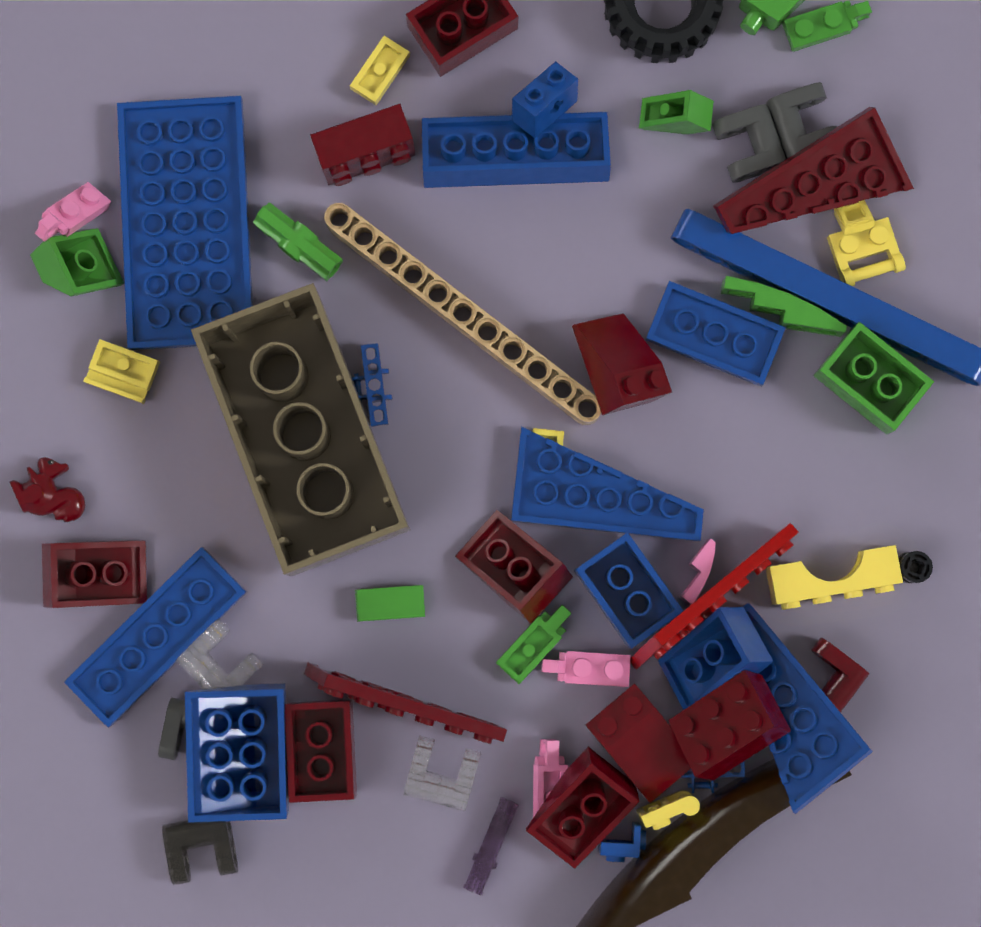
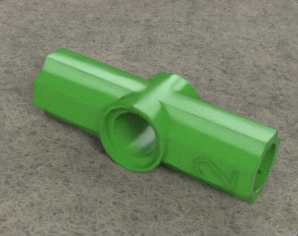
[253,202,343,282]

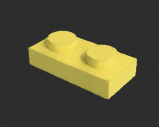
[350,35,410,105]

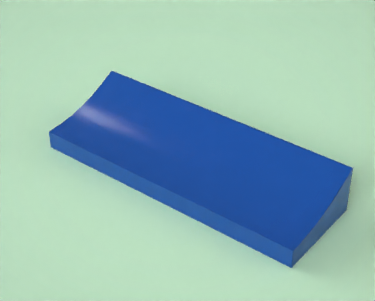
[422,112,611,188]

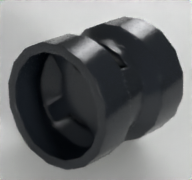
[898,551,933,584]

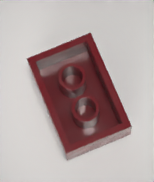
[406,0,519,77]
[310,104,416,186]
[668,670,791,781]
[285,699,357,803]

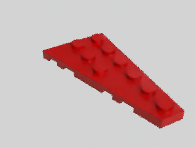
[630,523,799,670]

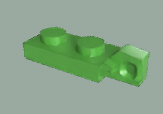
[782,0,872,52]
[496,605,572,684]

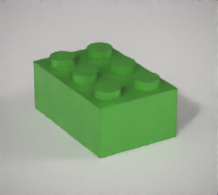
[813,322,934,435]

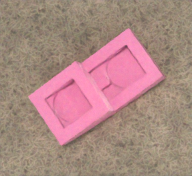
[679,538,716,605]

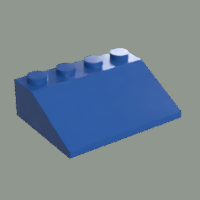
[185,683,289,823]

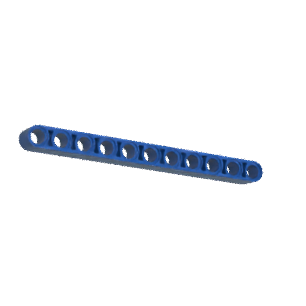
[671,209,981,386]

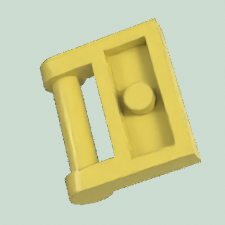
[827,217,906,286]
[636,790,700,830]

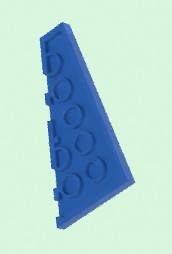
[511,426,704,542]
[743,602,873,814]

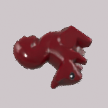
[10,457,86,522]

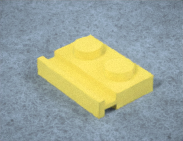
[83,339,160,404]

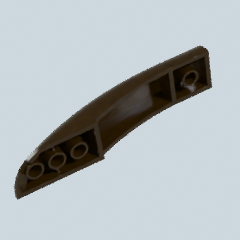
[576,759,852,927]

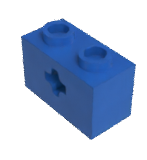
[512,61,578,139]

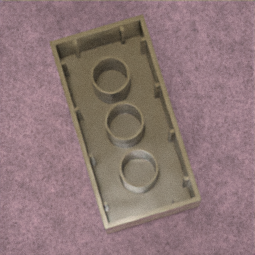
[191,283,411,577]

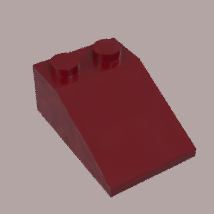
[572,313,672,415]
[455,510,573,624]
[42,540,147,608]
[585,683,691,803]
[526,746,640,869]

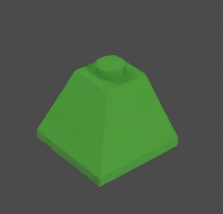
[30,228,124,297]

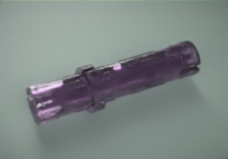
[463,797,519,895]

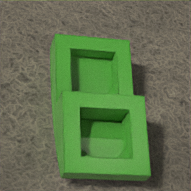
[355,585,425,622]

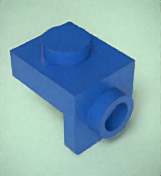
[599,821,646,862]

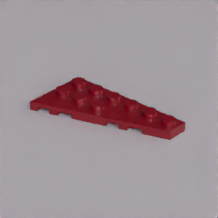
[713,107,914,234]
[304,662,507,744]

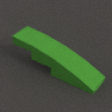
[720,276,847,337]

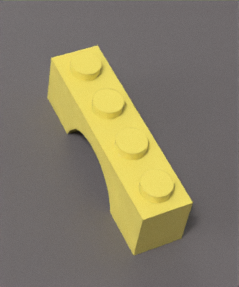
[765,545,903,610]

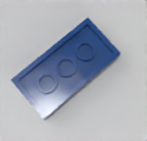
[645,281,786,387]

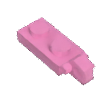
[35,182,111,242]
[541,651,631,687]
[533,739,568,817]

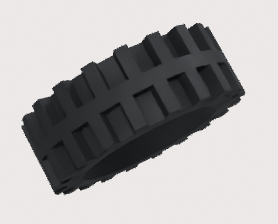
[604,0,724,63]

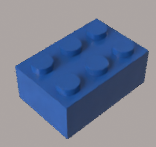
[574,532,684,649]

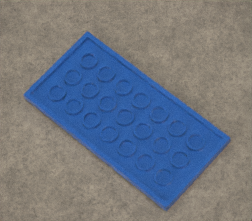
[117,96,253,350]

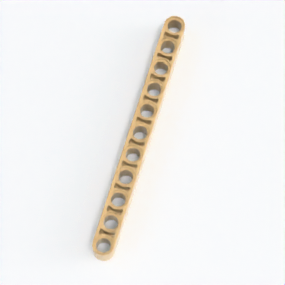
[324,203,601,425]

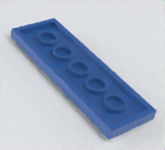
[64,547,247,728]

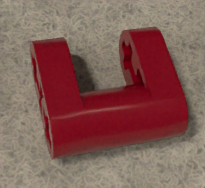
[811,637,869,712]

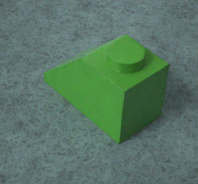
[639,90,714,135]

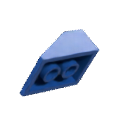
[658,607,773,710]

